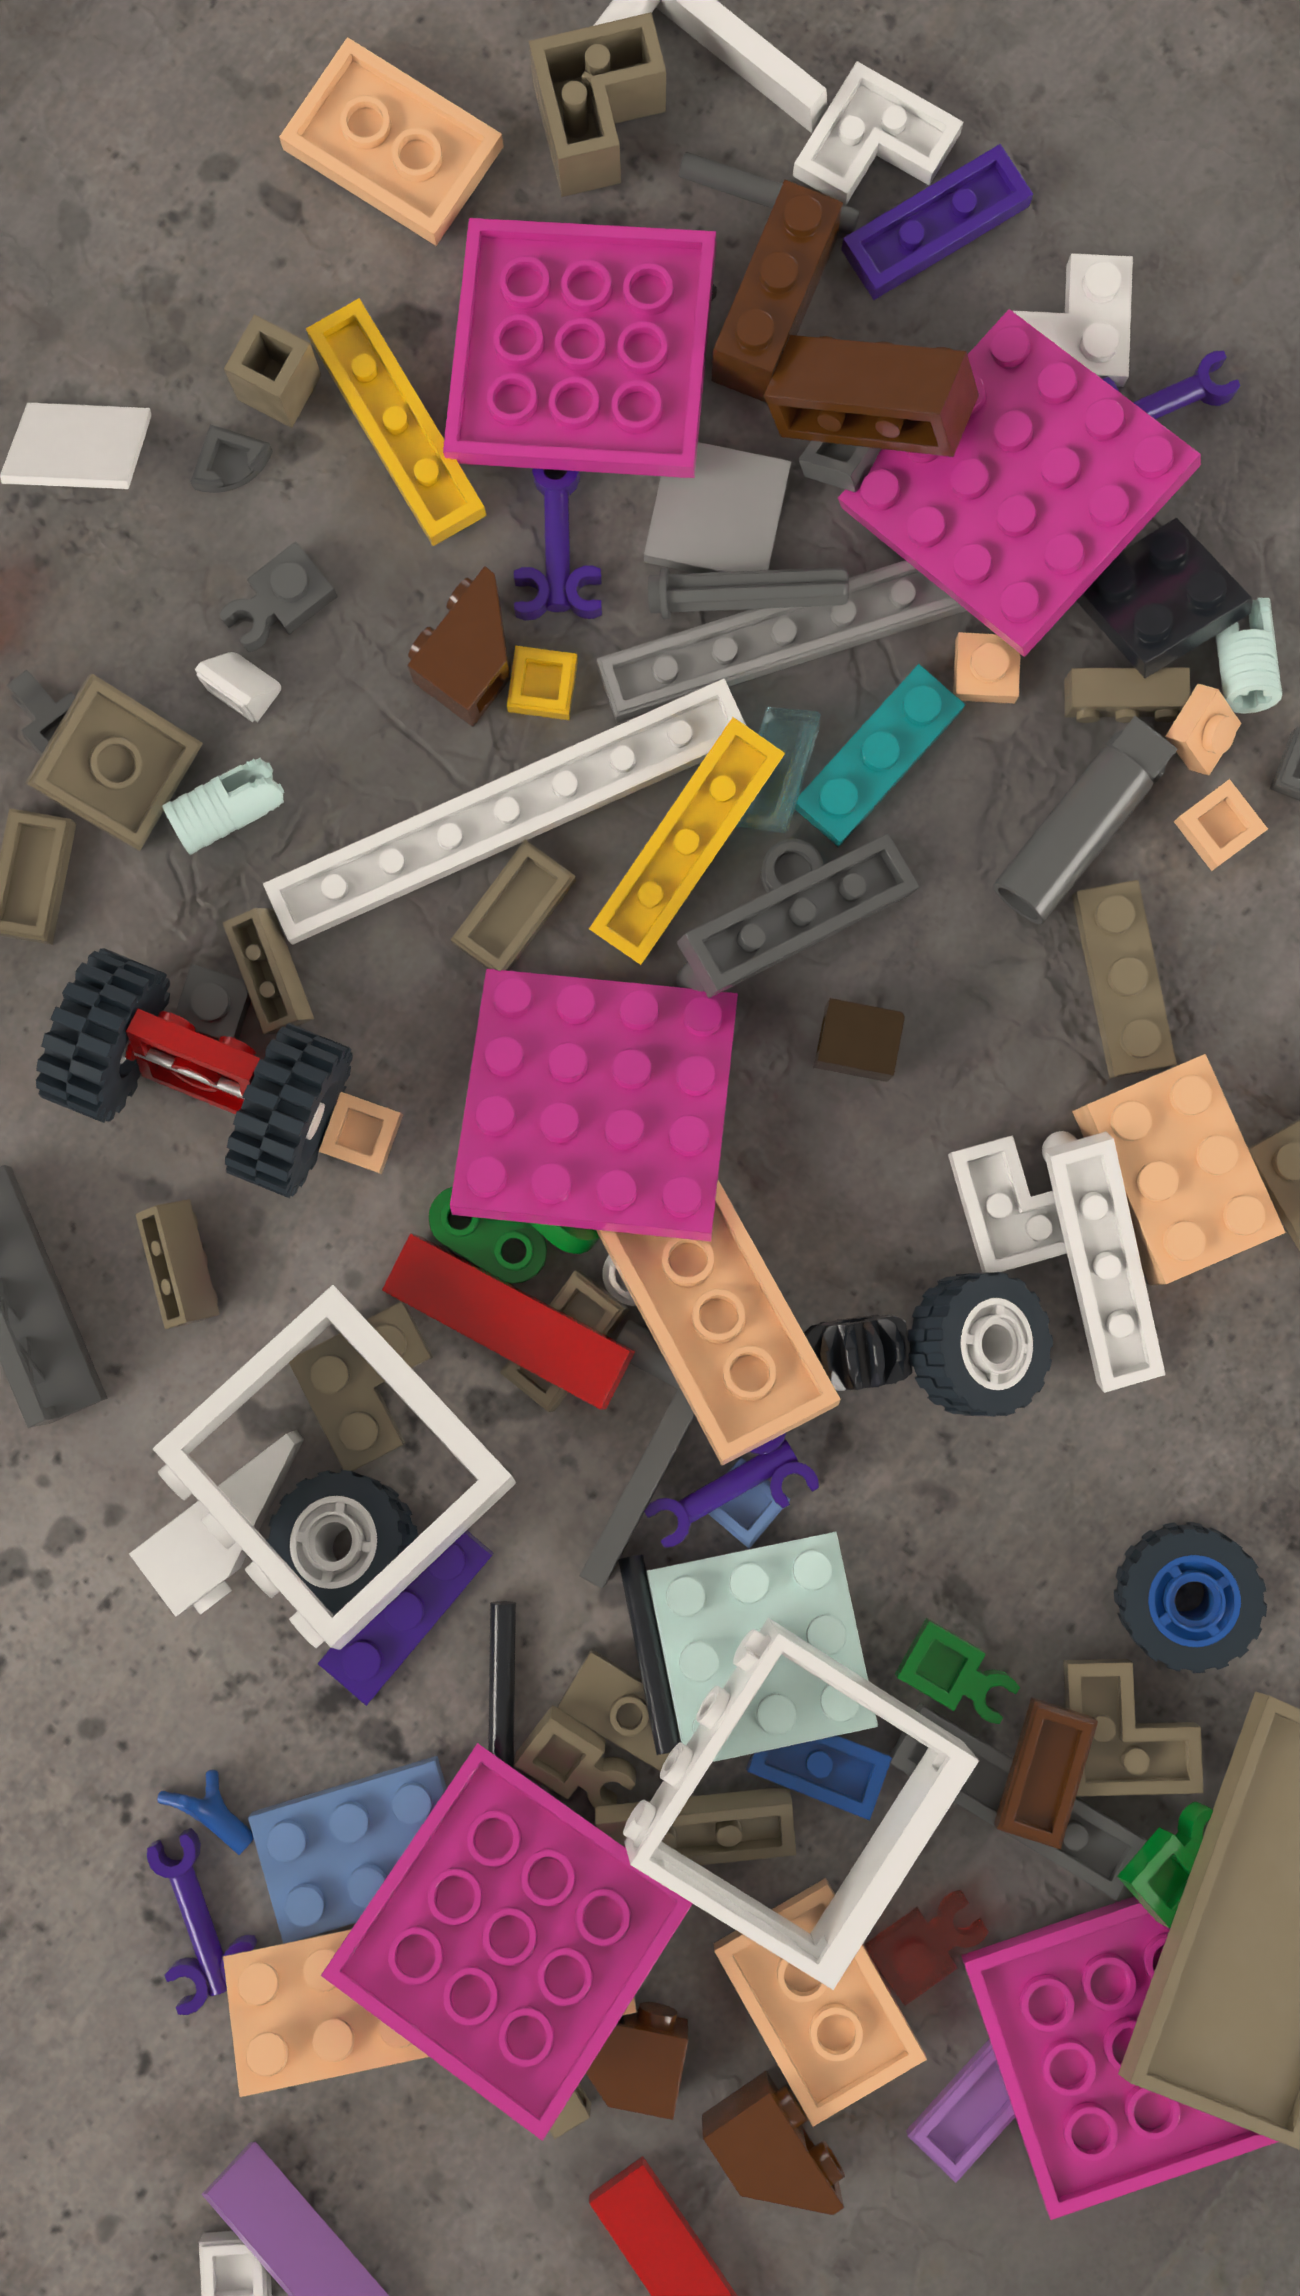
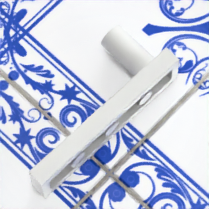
[593,0,828,134]
[1042,1131,1165,1393]

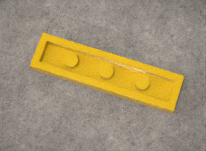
[306,298,486,546]
[589,717,785,965]

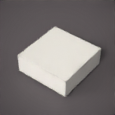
[199,2231,272,2296]

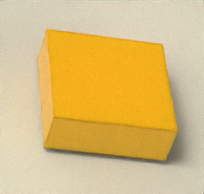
[507,645,578,720]

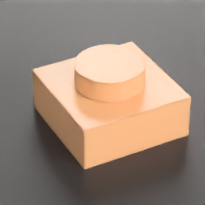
[953,632,1020,704]
[1165,684,1242,775]
[1174,779,1268,871]
[319,1092,403,1174]

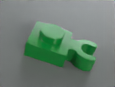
[895,1618,1020,1724]
[1117,1801,1213,1929]

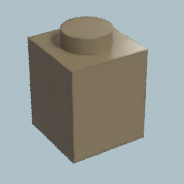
[224,314,321,428]

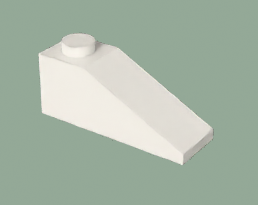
[129,1430,304,1617]

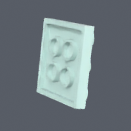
[646,1532,878,1762]

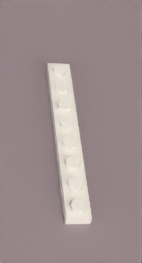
[263,678,746,945]

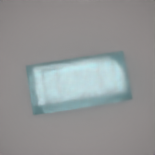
[736,707,821,833]

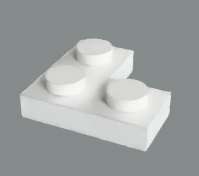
[793,61,963,205]
[1013,254,1133,387]
[948,1135,1067,1273]

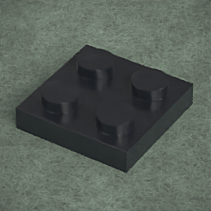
[1076,518,1252,678]

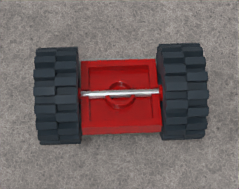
[36,948,353,1198]

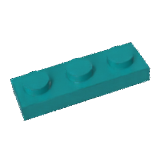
[792,664,966,848]

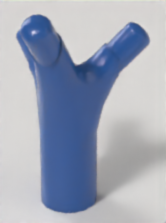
[157,1770,254,1855]

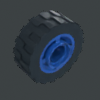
[1114,1522,1267,1673]

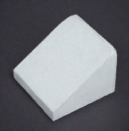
[195,652,281,723]

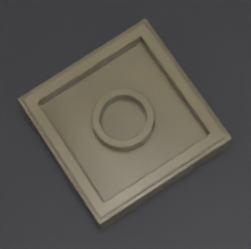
[25,674,203,851]

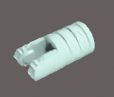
[1216,598,1282,714]
[162,758,284,855]

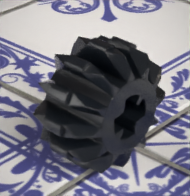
[803,1314,913,1392]

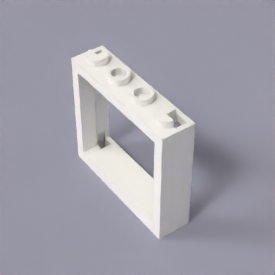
[153,1285,516,1650]
[623,1618,979,1990]

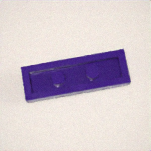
[841,144,1034,300]
[317,1530,494,1706]

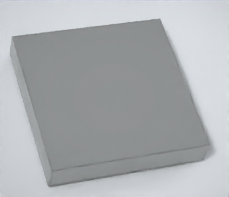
[644,442,791,573]

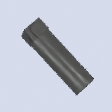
[993,716,1177,924]

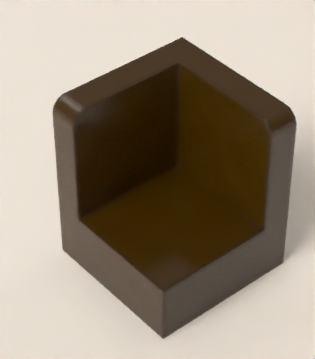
[813,998,905,1082]

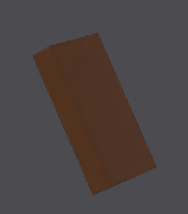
[994,1697,1098,1849]

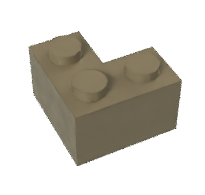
[529,12,666,197]

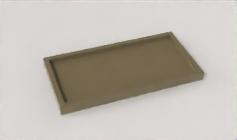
[1118,1691,1300,2150]

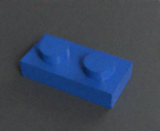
[746,1735,892,1821]

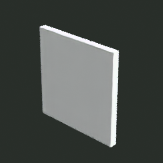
[0,403,151,489]

